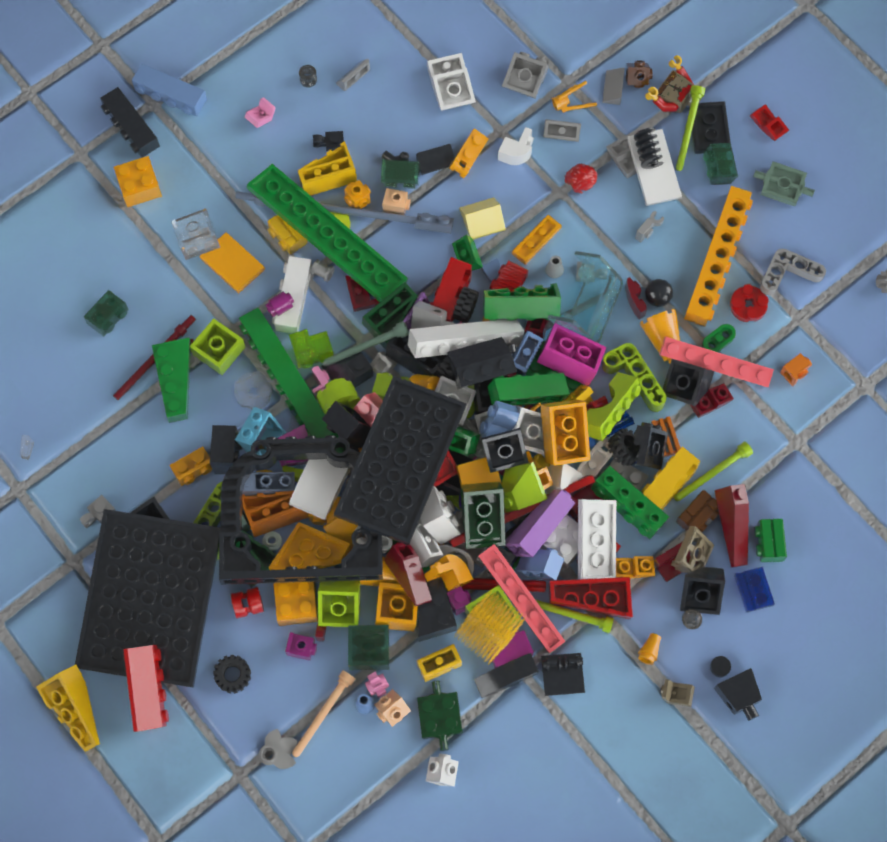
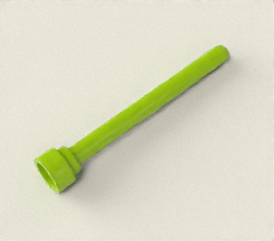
[676,85,706,171]
[674,441,753,501]
[535,599,614,633]

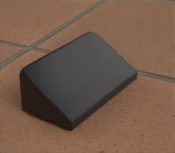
[416,144,455,175]

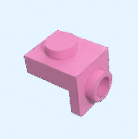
[245,97,275,128]
[311,365,330,399]

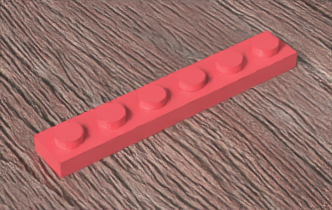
[659,337,774,387]
[478,544,566,653]

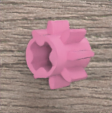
[365,671,389,698]

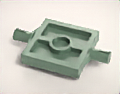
[753,161,815,207]

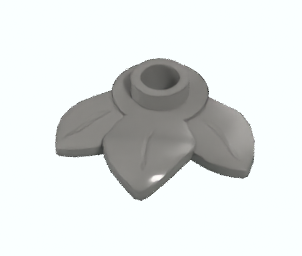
[259,729,297,769]

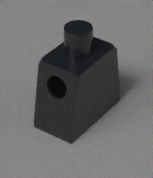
[714,668,762,721]

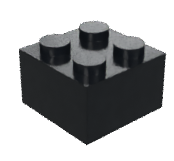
[322,401,371,449]
[210,425,243,474]

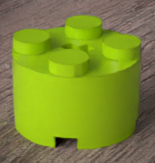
[317,378,361,414]

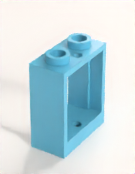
[235,407,287,455]

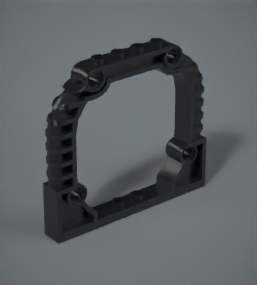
[219,435,383,585]

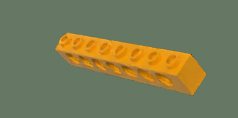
[684,186,753,326]

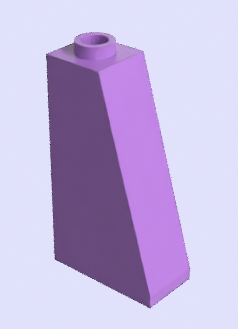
[505,489,575,557]

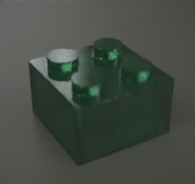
[381,160,421,189]
[348,625,390,670]

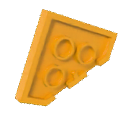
[269,522,351,570]

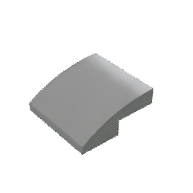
[606,130,638,179]

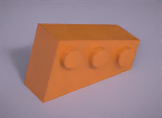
[242,491,309,538]

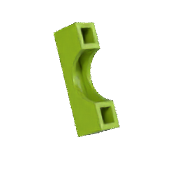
[587,372,641,441]

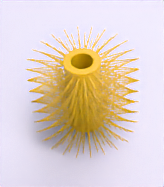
[454,590,526,665]

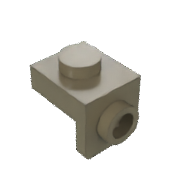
[661,679,695,707]

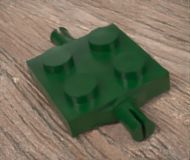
[417,681,463,751]

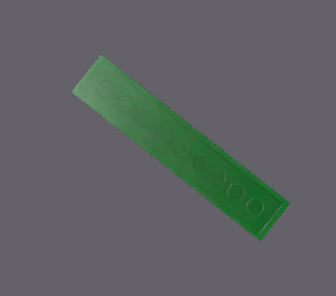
[246,164,408,302]

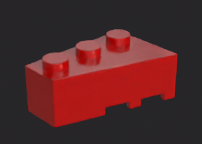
[430,257,472,322]

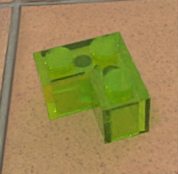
[289,329,334,369]

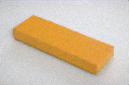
[512,215,562,265]

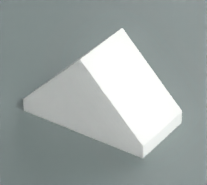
[546,464,583,494]

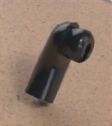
[382,150,409,166]

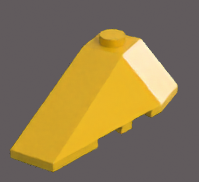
[36,665,100,752]

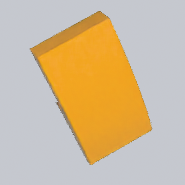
[616,556,655,579]

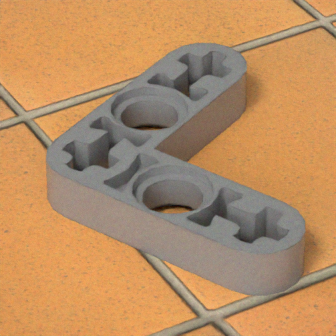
[760,249,826,295]

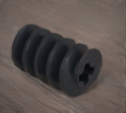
[634,127,664,169]

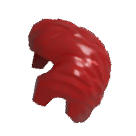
[564,163,598,194]

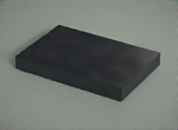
[689,101,731,154]

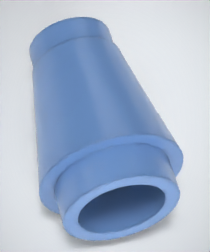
[355,694,375,714]

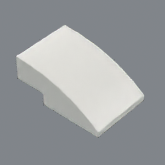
[427,53,476,111]
[289,459,350,520]

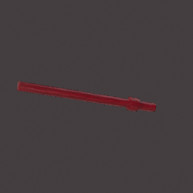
[113,315,196,400]

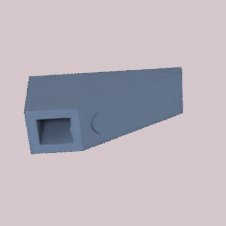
[243,472,295,496]

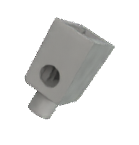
[411,301,455,329]

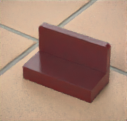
[654,541,698,582]

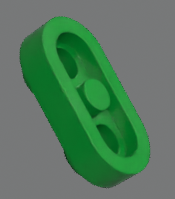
[702,324,736,352]

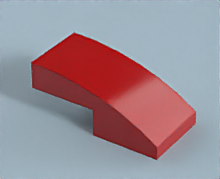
[750,104,789,141]

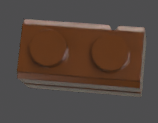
[676,490,719,533]

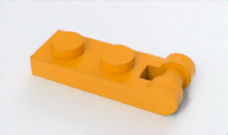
[449,128,489,179]

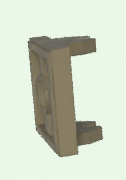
[671,526,714,573]

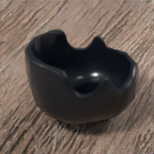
[645,279,673,307]

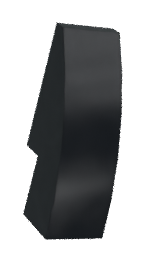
[474,653,539,698]

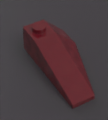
[714,484,749,568]

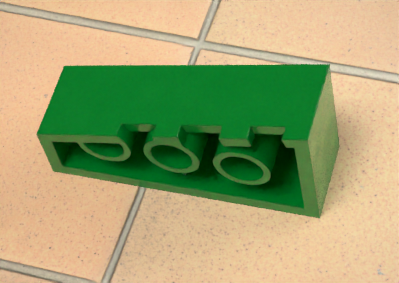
[483,283,561,321]
[152,337,191,423]

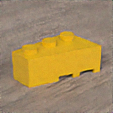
[298,141,357,196]
[641,446,701,510]

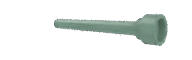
[323,321,409,366]

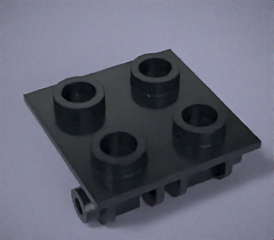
[541,653,585,696]

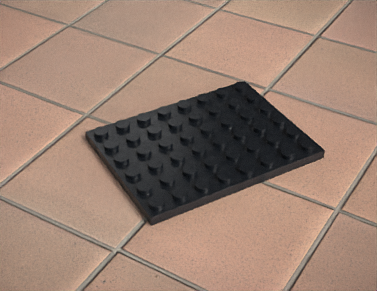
[75,509,221,688]

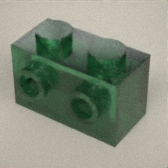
[703,143,738,185]
[84,290,129,337]

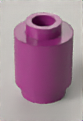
[265,291,294,317]

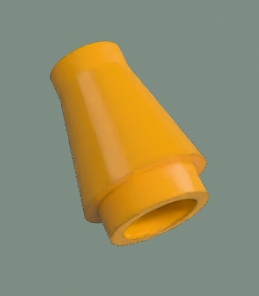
[638,633,661,665]

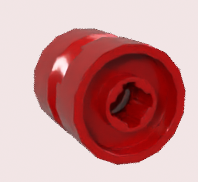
[231,587,264,619]

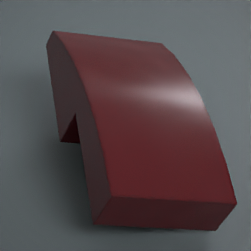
[625,277,647,320]
[690,383,734,418]

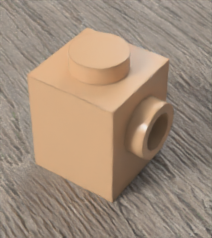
[382,188,411,215]

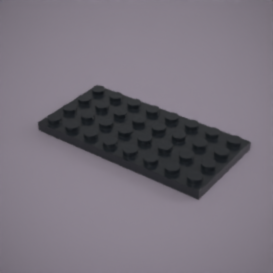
[334,376,467,546]

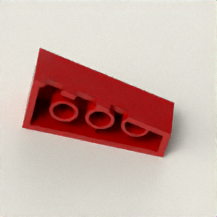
[548,577,633,619]

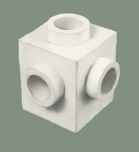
[426,754,458,786]

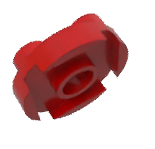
[730,284,769,322]

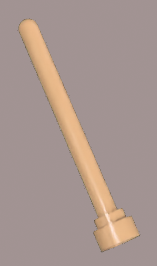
[292,670,356,757]

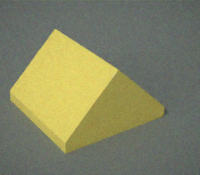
[459,197,506,240]

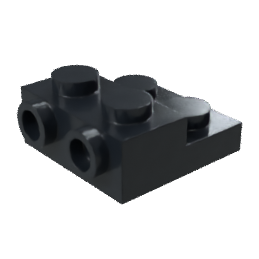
[634,422,668,470]

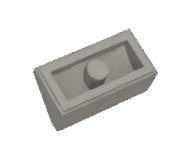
[336,59,370,91]
[602,68,625,105]
[543,119,581,142]

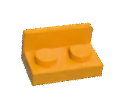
[169,446,212,486]

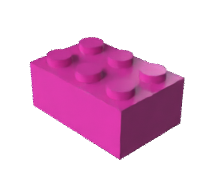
[537,323,606,386]

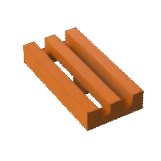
[651,416,681,458]

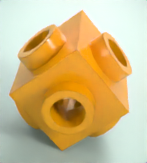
[344,180,371,209]

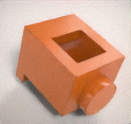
[780,353,812,387]

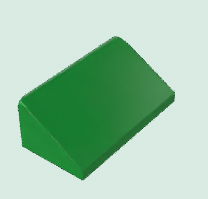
[452,234,483,271]

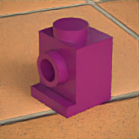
[447,586,472,616]
[285,632,317,660]

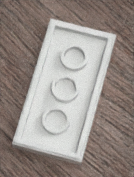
[627,129,682,206]
[578,499,616,579]

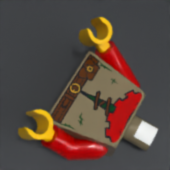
[645,55,700,113]

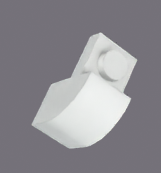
[498,127,534,165]

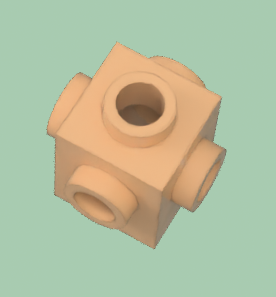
[374,689,411,727]

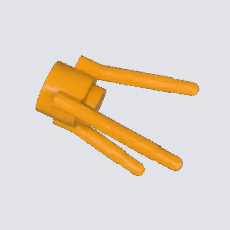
[551,81,597,113]

